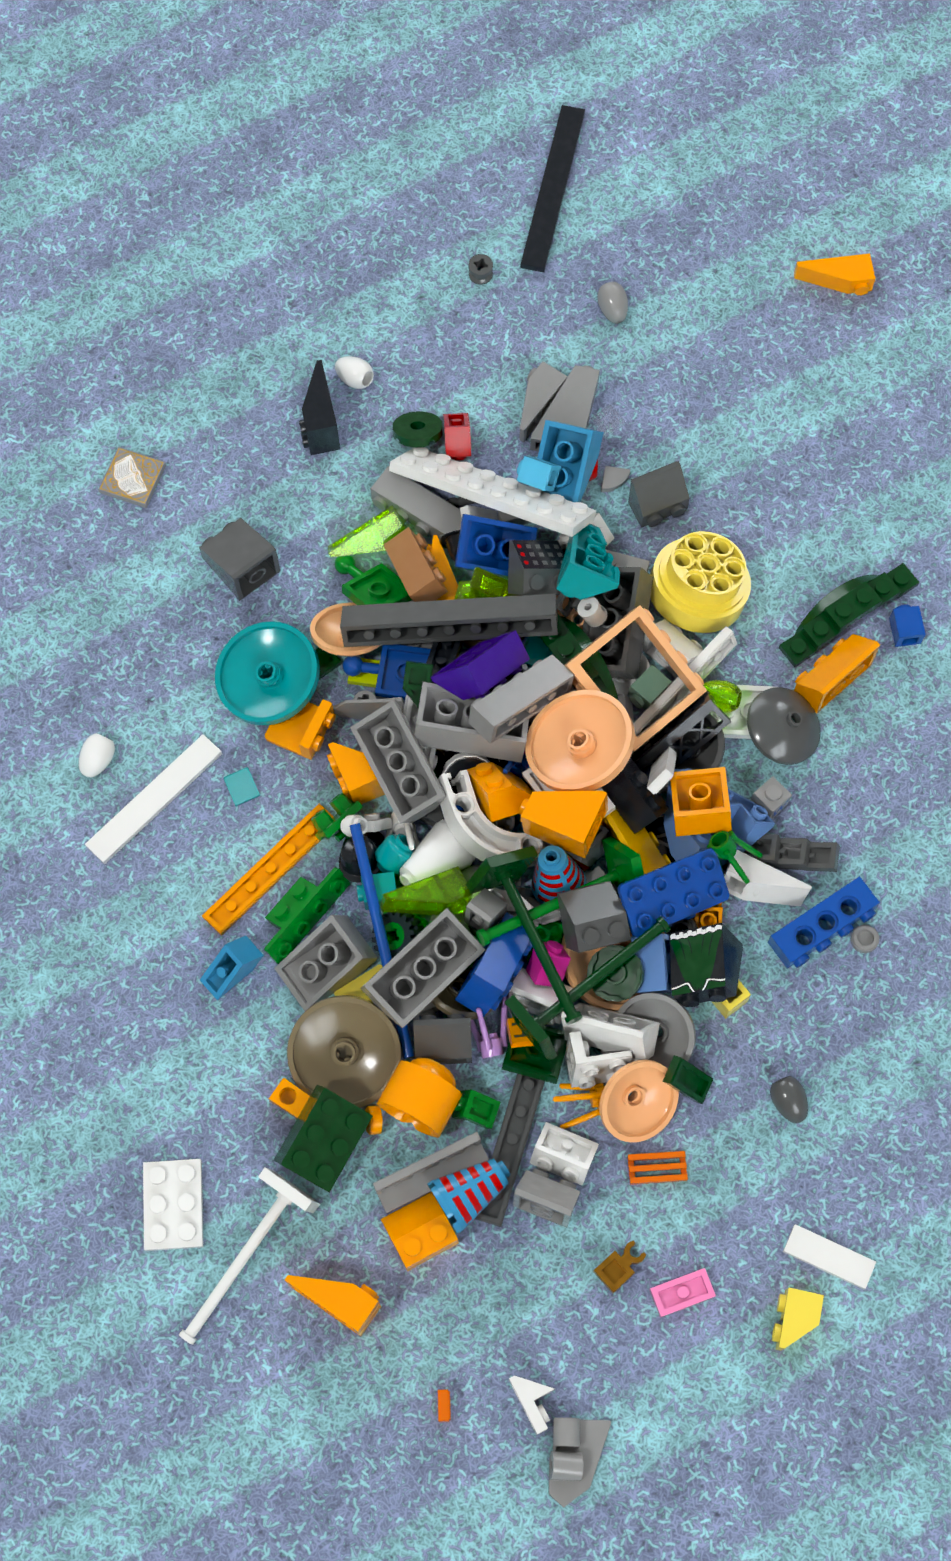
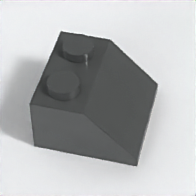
[628,461,690,528]
[557,881,631,953]

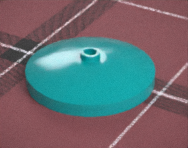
[215,621,320,725]

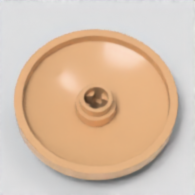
[525,690,635,791]

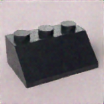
[601,757,669,834]

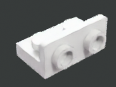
[530,1122,599,1185]

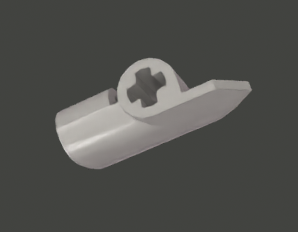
[333,690,405,720]
[548,1418,611,1508]

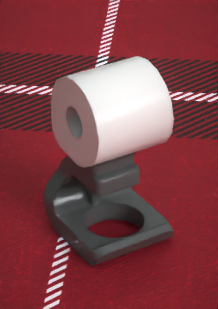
[556,593,607,627]

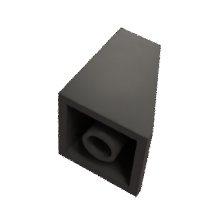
[199,517,281,601]

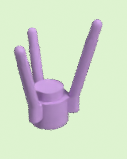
[471,996,508,1059]

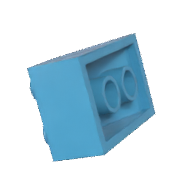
[537,420,604,503]

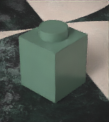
[628,664,672,711]

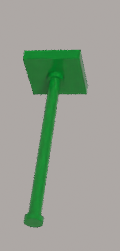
[476,836,644,946]

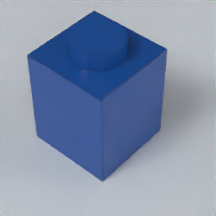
[889,605,926,647]

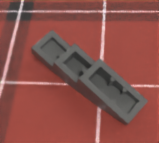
[743,834,840,872]

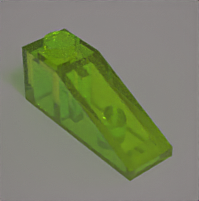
[328,505,408,557]
[380,866,473,915]

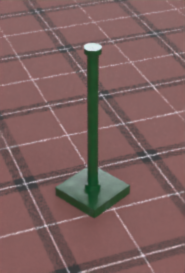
[466,846,583,1025]
[505,916,671,1063]

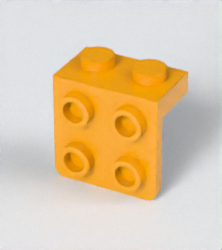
[265,699,336,760]

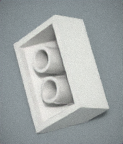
[561,1003,660,1062]

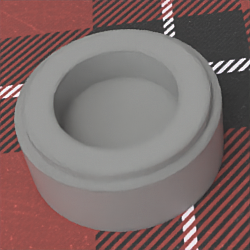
[850,925,879,953]

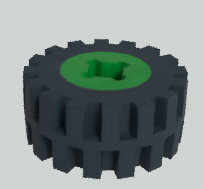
[372,911,424,958]

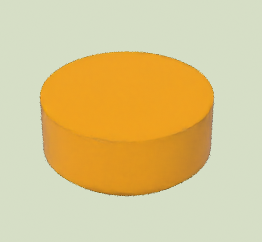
[365,1105,383,1135]

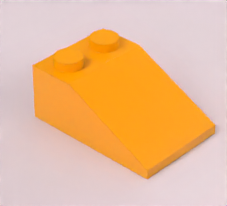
[285,1275,381,1336]

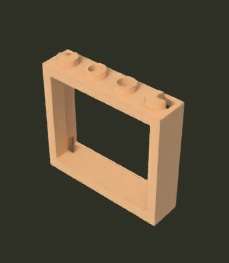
[564,605,707,752]

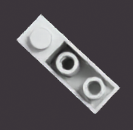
[724,850,812,906]

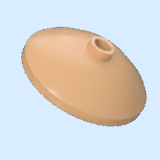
[310,602,381,657]
[599,1060,679,1142]

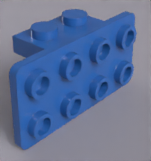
[618,848,729,938]

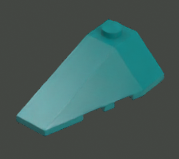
[556,524,620,600]

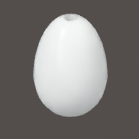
[335,356,374,389]
[79,733,115,778]

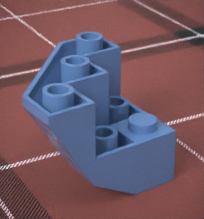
[663,768,775,866]

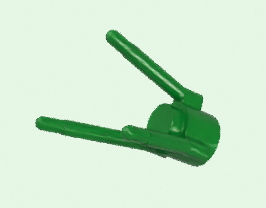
[707,830,763,884]

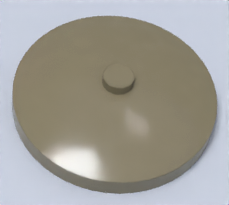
[287,995,401,1108]

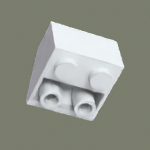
[509,968,573,1025]

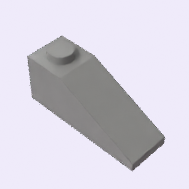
[520,362,568,442]

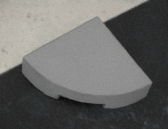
[601,466,630,492]

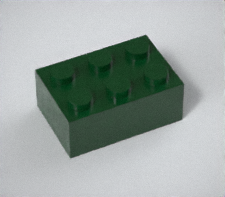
[273,1085,373,1193]

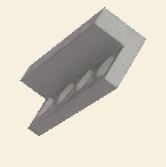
[373,1132,489,1214]

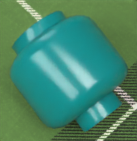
[375,834,415,875]

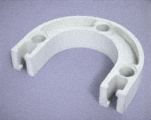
[438,770,552,867]

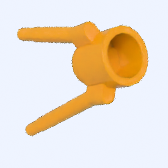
[553,1083,605,1129]

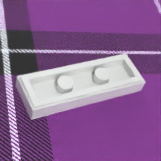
[647,746,677,794]
[783,1224,876,1290]

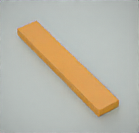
[202,803,334,936]

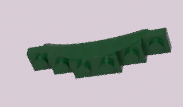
[779,563,919,667]
[540,615,619,701]

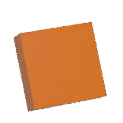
[438,1389,451,1422]

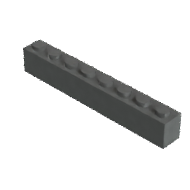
[340,594,558,647]

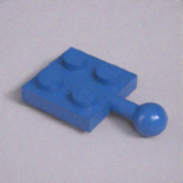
[342,644,431,700]

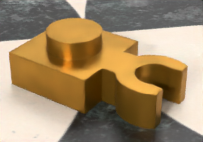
[593,1240,646,1293]

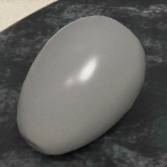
[597,282,628,324]

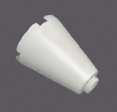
[399,819,476,891]

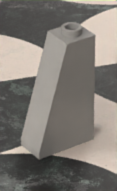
[530,365,600,451]

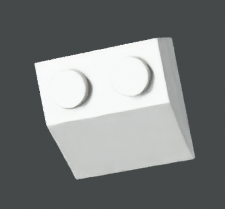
[642,619,703,678]

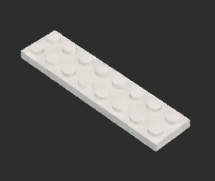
[389,447,596,537]

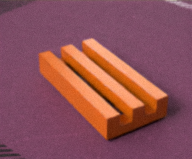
[627,1151,688,1185]

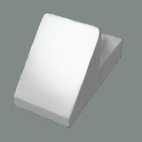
[509,1376,555,1435]

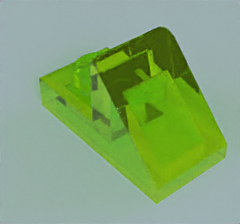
[455,567,508,599]

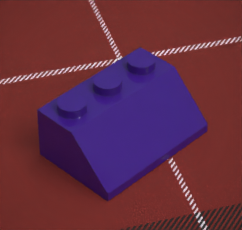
[431,630,530,700]

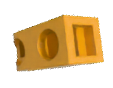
[269,1078,310,1119]

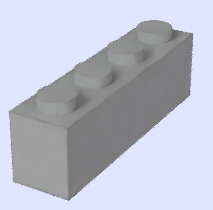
[370,466,462,549]
[468,655,574,744]

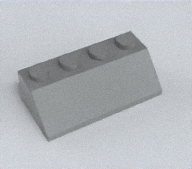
[414,682,529,763]
[350,700,446,824]
[360,908,485,1028]

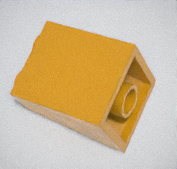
[519,791,608,858]

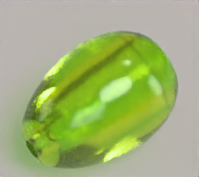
[703,680,742,713]

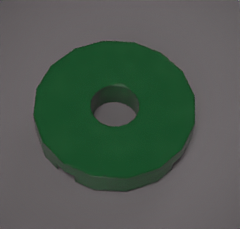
[393,411,443,448]

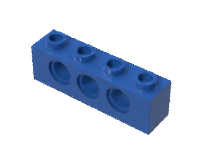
[768,876,880,969]

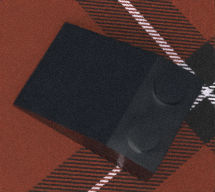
[299,360,340,455]

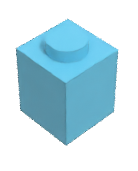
[517,456,561,491]

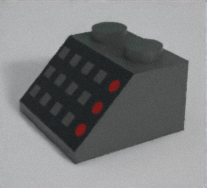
[508,540,564,596]

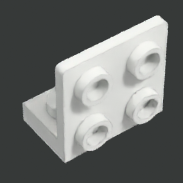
[565,1031,632,1089]

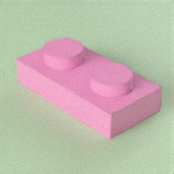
[649,1268,716,1318]

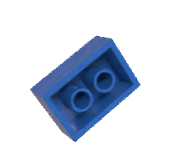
[455,912,532,1017]

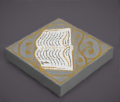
[98,447,166,508]

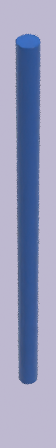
[349,823,415,1059]

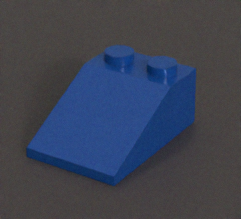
[455,514,538,579]

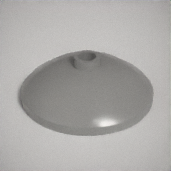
[618,992,696,1068]

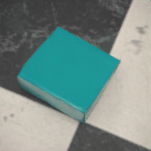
[223,767,260,806]

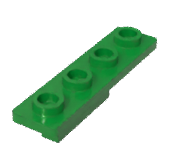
[264,867,350,964]

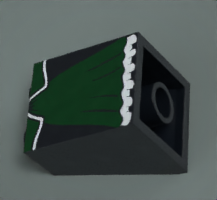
[669,923,743,1007]

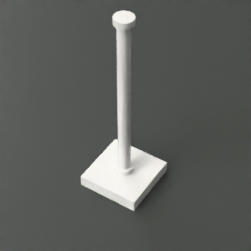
[179,1167,320,1345]

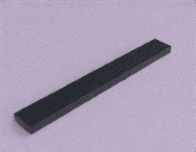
[520,105,585,273]

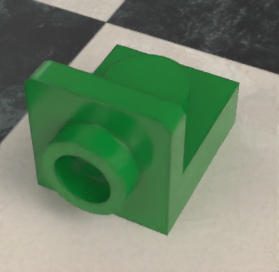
[451,1089,501,1129]

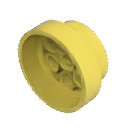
[650,531,751,633]

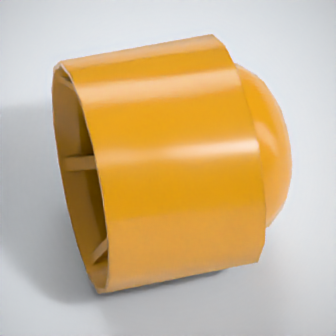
[377,1057,462,1138]

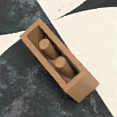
[383,527,448,602]

